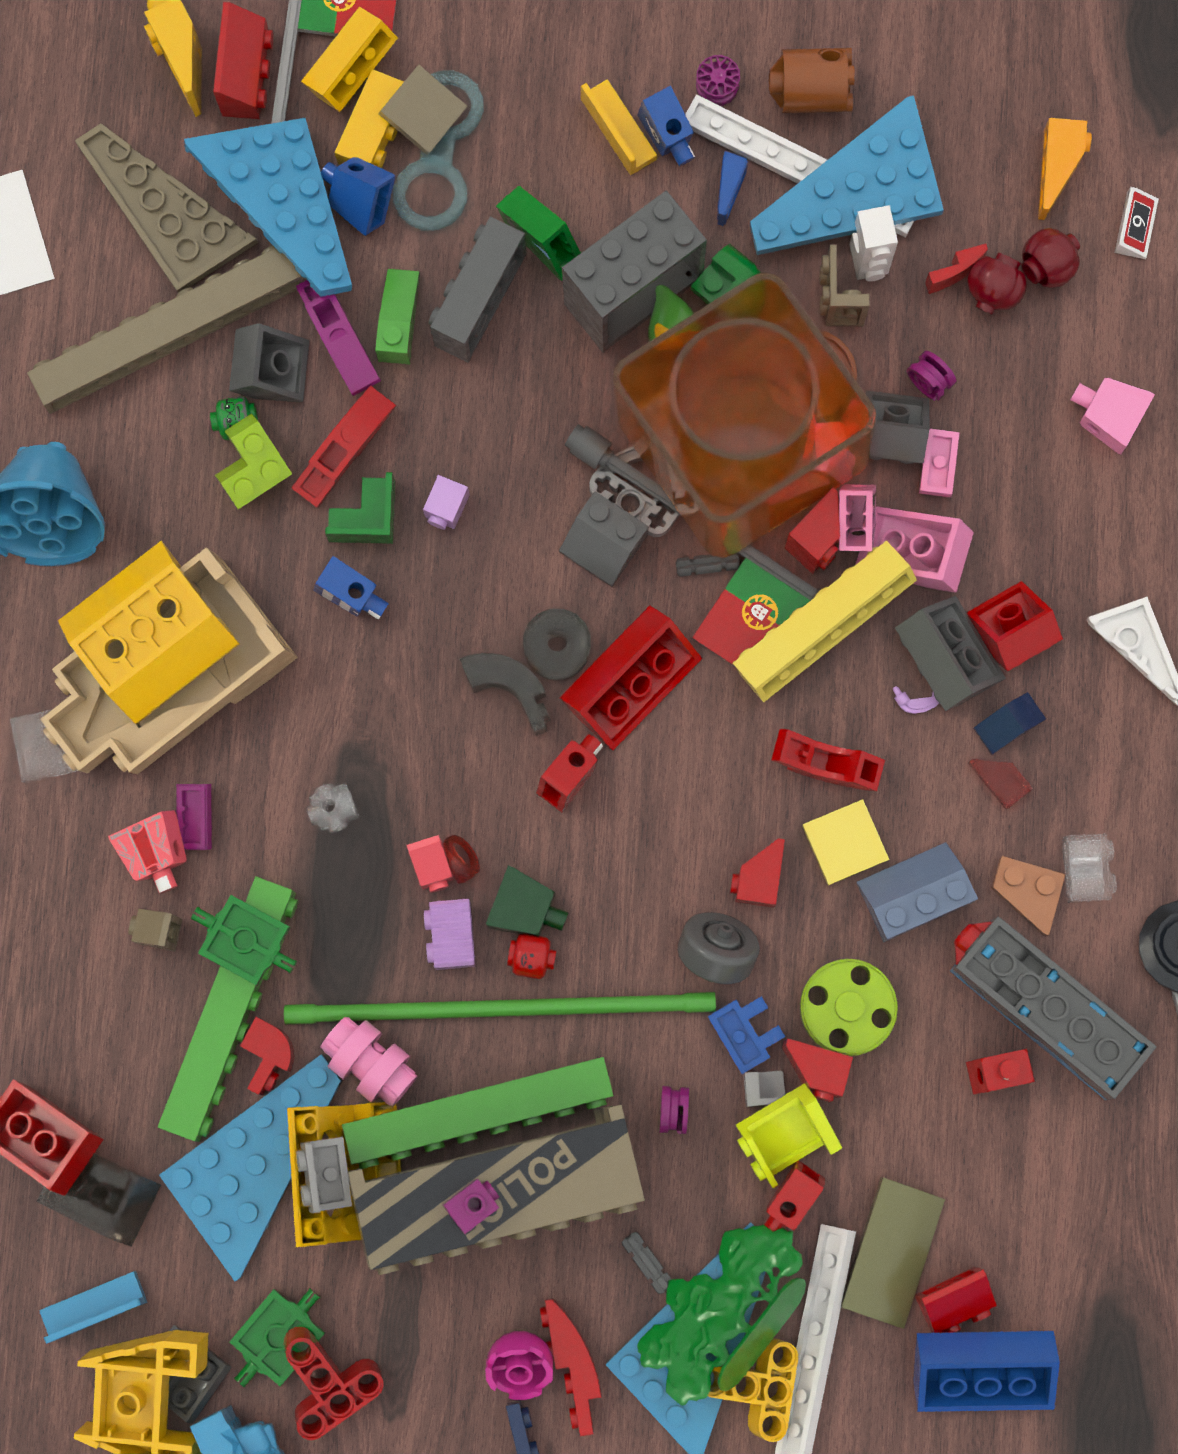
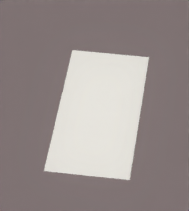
[0,170,55,295]

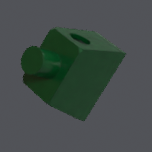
[486,865,569,936]

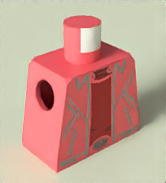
[108,810,187,894]

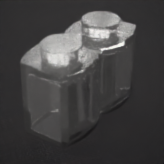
[1062,833,1117,903]

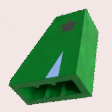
[496,186,581,281]

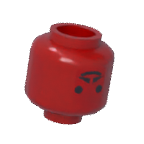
[507,934,557,979]

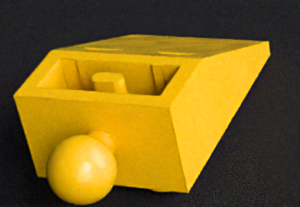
[144,0,202,117]

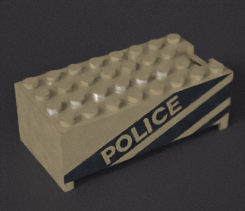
[347,1105,645,1275]

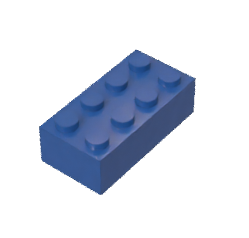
[913,1331,1060,1412]

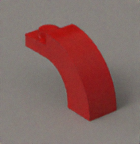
[771,729,885,791]

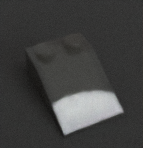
[36,1153,161,1247]

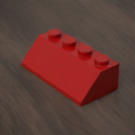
[560,605,703,751]

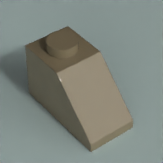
[128,909,183,952]

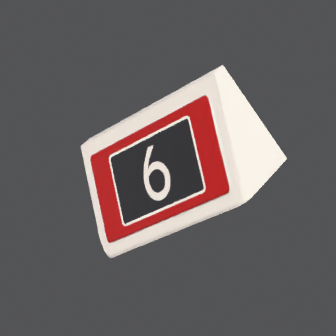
[1114,187,1159,260]

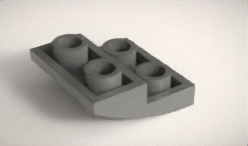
[168,1325,232,1424]

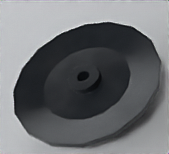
[1139,900,1178,992]

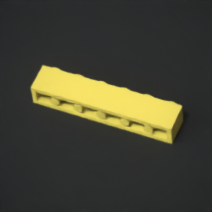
[733,540,917,702]

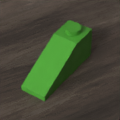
[375,269,420,364]

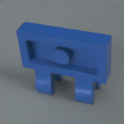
[708,996,785,1074]

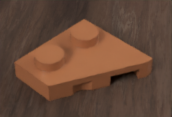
[991,856,1066,936]

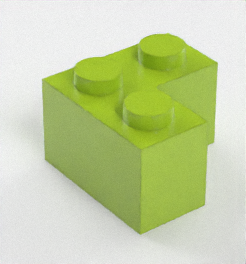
[215,414,292,509]

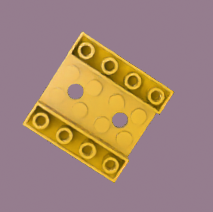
[58,541,240,724]
[287,1102,401,1247]

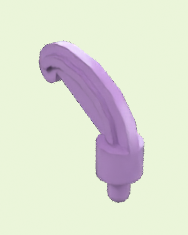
[893,686,939,714]

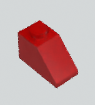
[730,838,785,908]

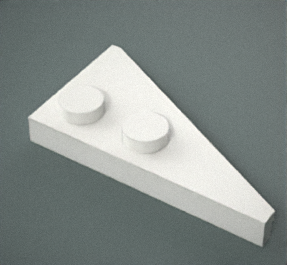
[1087,597,1178,706]

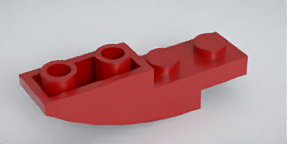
[291,386,397,508]
[540,1298,602,1436]

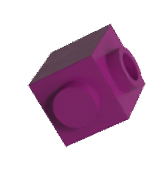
[442,1179,499,1234]

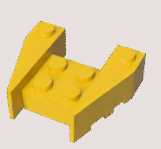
[74,1330,209,1454]

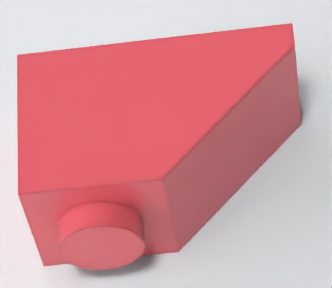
[407,835,454,893]

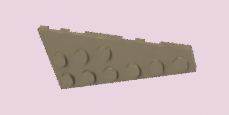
[75,124,258,293]

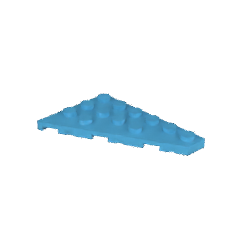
[750,95,944,255]
[184,118,352,297]
[159,1054,342,1281]
[605,1222,766,1454]

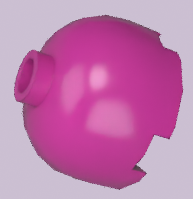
[485,1331,553,1400]

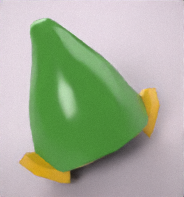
[648,285,701,348]

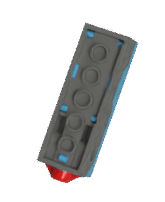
[950,916,1157,1100]

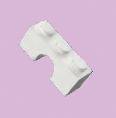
[849,205,898,281]

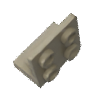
[819,245,869,327]

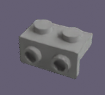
[296,1137,352,1213]

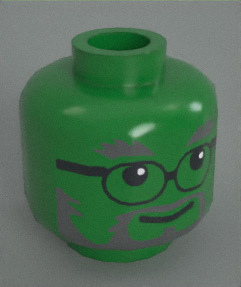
[210,396,258,441]

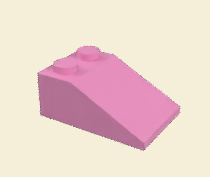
[855,507,974,593]

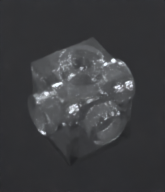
[306,783,360,833]

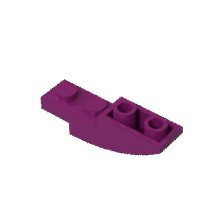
[296,280,381,396]

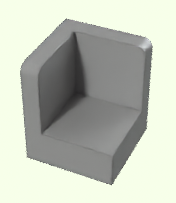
[743,1071,785,1107]

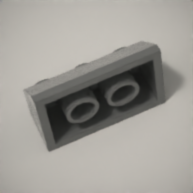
[895,596,1006,711]

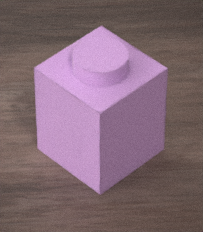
[423,475,470,530]

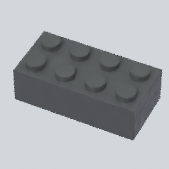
[429,216,527,363]

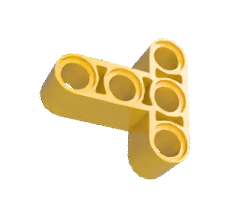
[708,1338,798,1442]

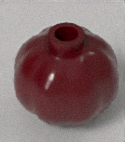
[1021,228,1080,288]
[968,252,1027,315]

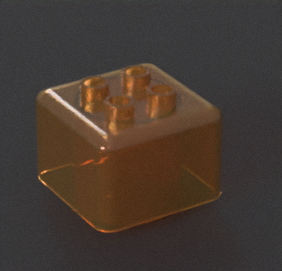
[613,273,876,557]

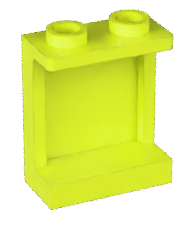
[736,1083,842,1188]

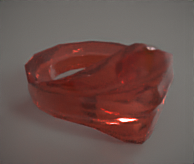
[443,835,480,884]

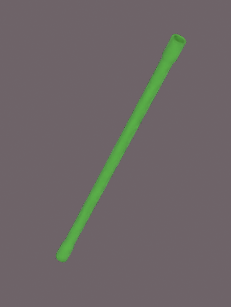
[284,992,716,1025]

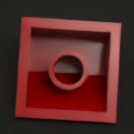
[785,487,840,574]
[967,581,1063,671]
[782,1039,853,1102]
[915,1267,997,1333]

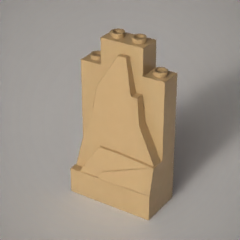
[40,547,298,775]

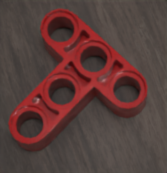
[284,1327,384,1440]

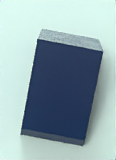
[973,692,1046,755]

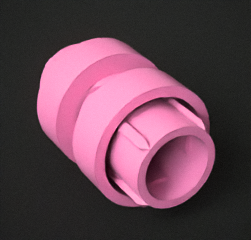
[320,1017,418,1107]

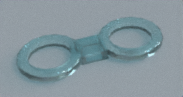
[393,70,484,231]

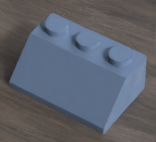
[856,842,978,943]

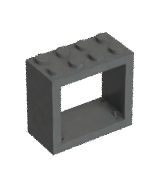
[562,190,707,352]

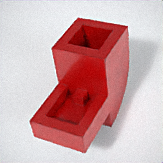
[240,1017,295,1096]

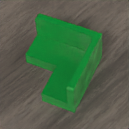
[325,472,395,544]

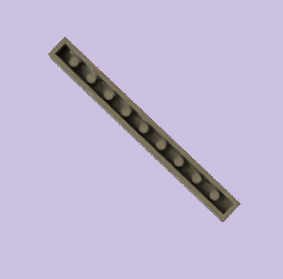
[27,245,307,414]

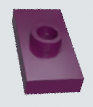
[176,784,212,850]

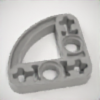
[589,443,707,537]

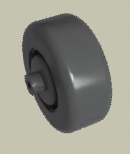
[677,912,760,984]

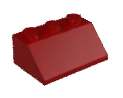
[213,2,273,119]

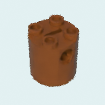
[769,48,855,113]

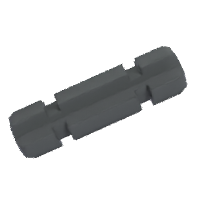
[676,551,740,577]
[622,1232,672,1294]

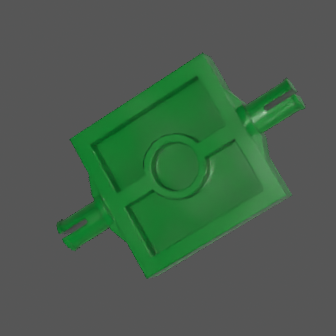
[191,895,297,986]
[230,1288,326,1387]

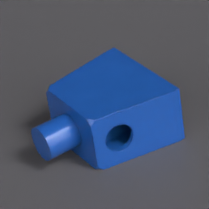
[321,157,396,236]

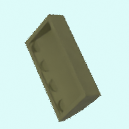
[841,1177,945,1329]

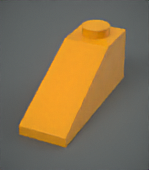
[1038,118,1092,220]

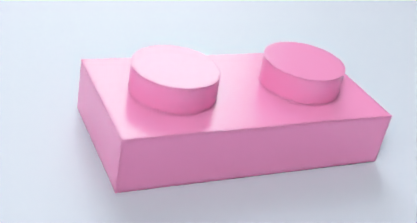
[919,429,959,498]

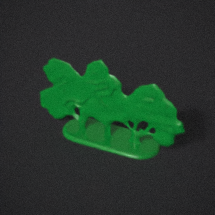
[637,1225,806,1406]

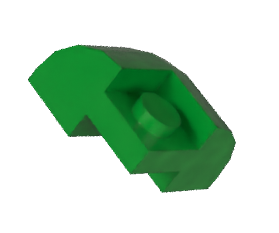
[690,244,766,334]

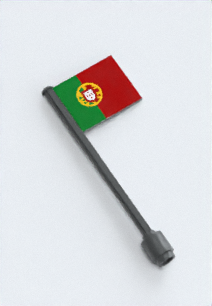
[565,424,821,668]

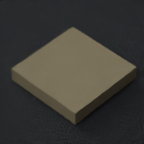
[378,64,467,155]

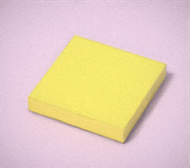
[802,799,889,886]

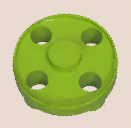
[800,959,898,1056]

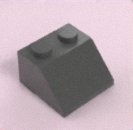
[229,323,310,402]
[859,391,930,464]
[559,491,649,587]

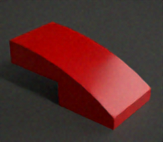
[925,244,988,294]

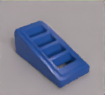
[717,151,748,226]

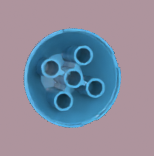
[0,442,105,566]

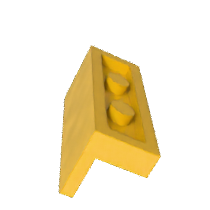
[581,79,657,176]

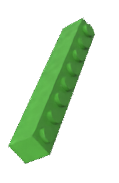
[158,876,298,1142]
[341,1057,614,1169]

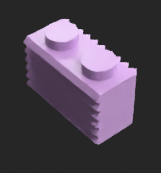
[424,899,475,970]

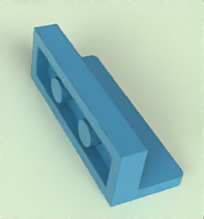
[39,1271,148,1344]

